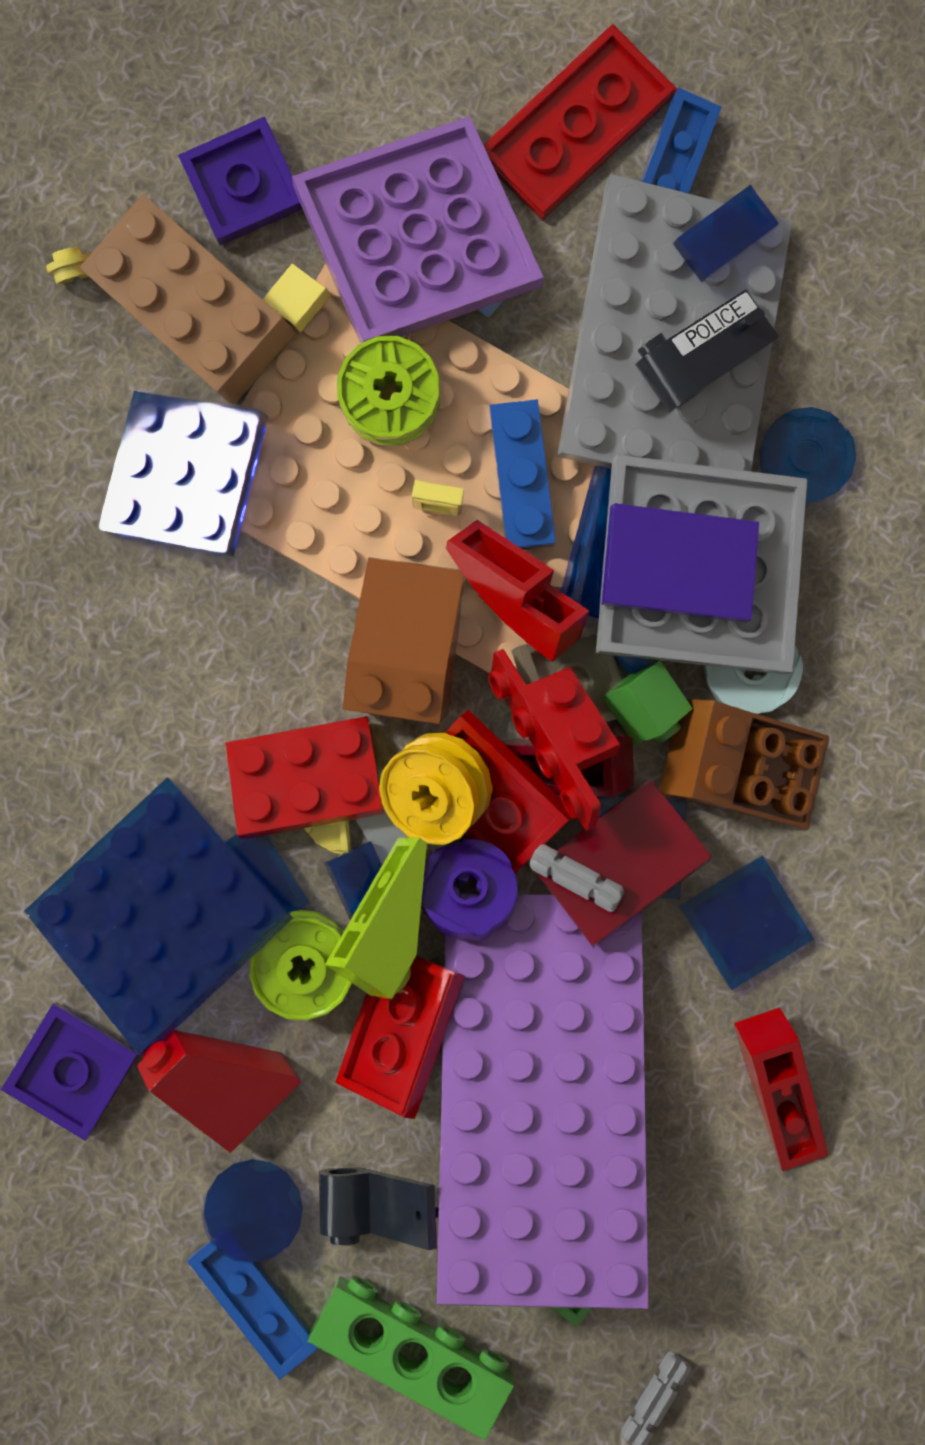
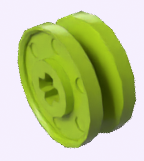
[337,336,440,446]
[249,910,352,1021]

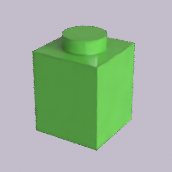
[602,660,693,745]

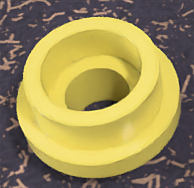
[46,247,91,285]

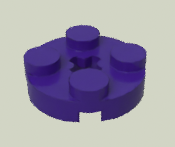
[421,839,518,941]

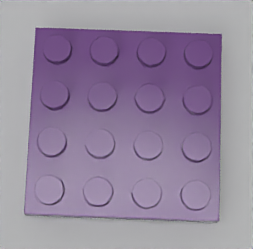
[292,116,544,343]

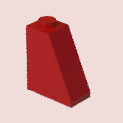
[137,1029,301,1153]

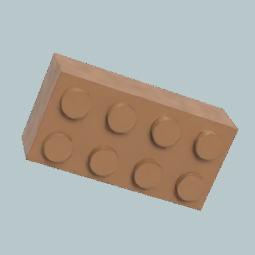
[79,194,297,406]

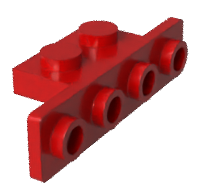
[488,649,620,831]

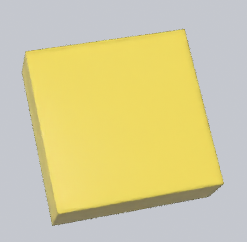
[263,264,331,333]
[412,480,464,516]

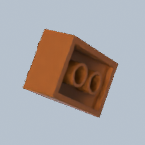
[342,557,465,724]

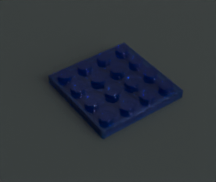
[24,777,293,1056]

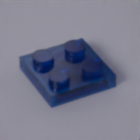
[678,855,814,990]

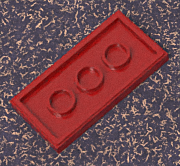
[483,24,677,221]

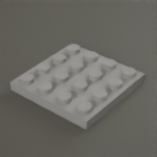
[596,454,807,674]

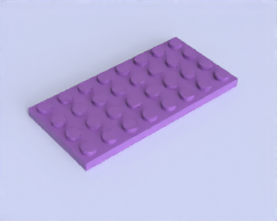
[437,893,649,1309]

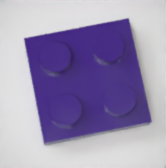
[178,116,302,246]
[1,1002,140,1141]

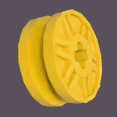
[379,733,492,845]

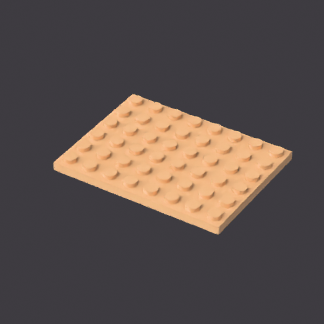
[186,264,611,674]

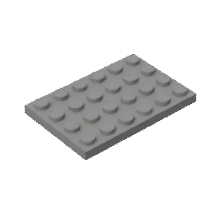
[557,174,792,471]

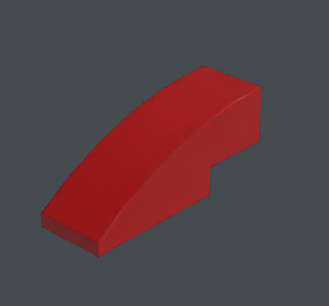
[446,520,589,662]

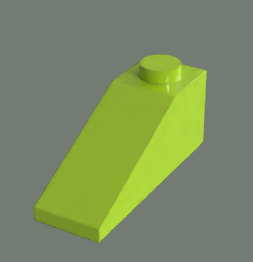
[325,837,427,999]

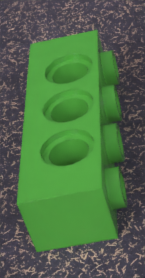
[307,1276,514,1440]

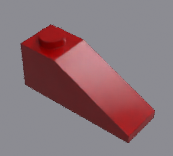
[734,1007,828,1171]

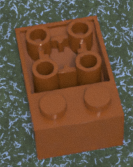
[659,699,829,830]

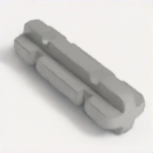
[529,844,624,911]
[621,1352,691,1445]

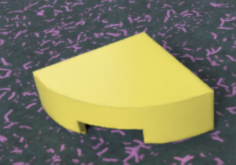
[304,820,352,855]

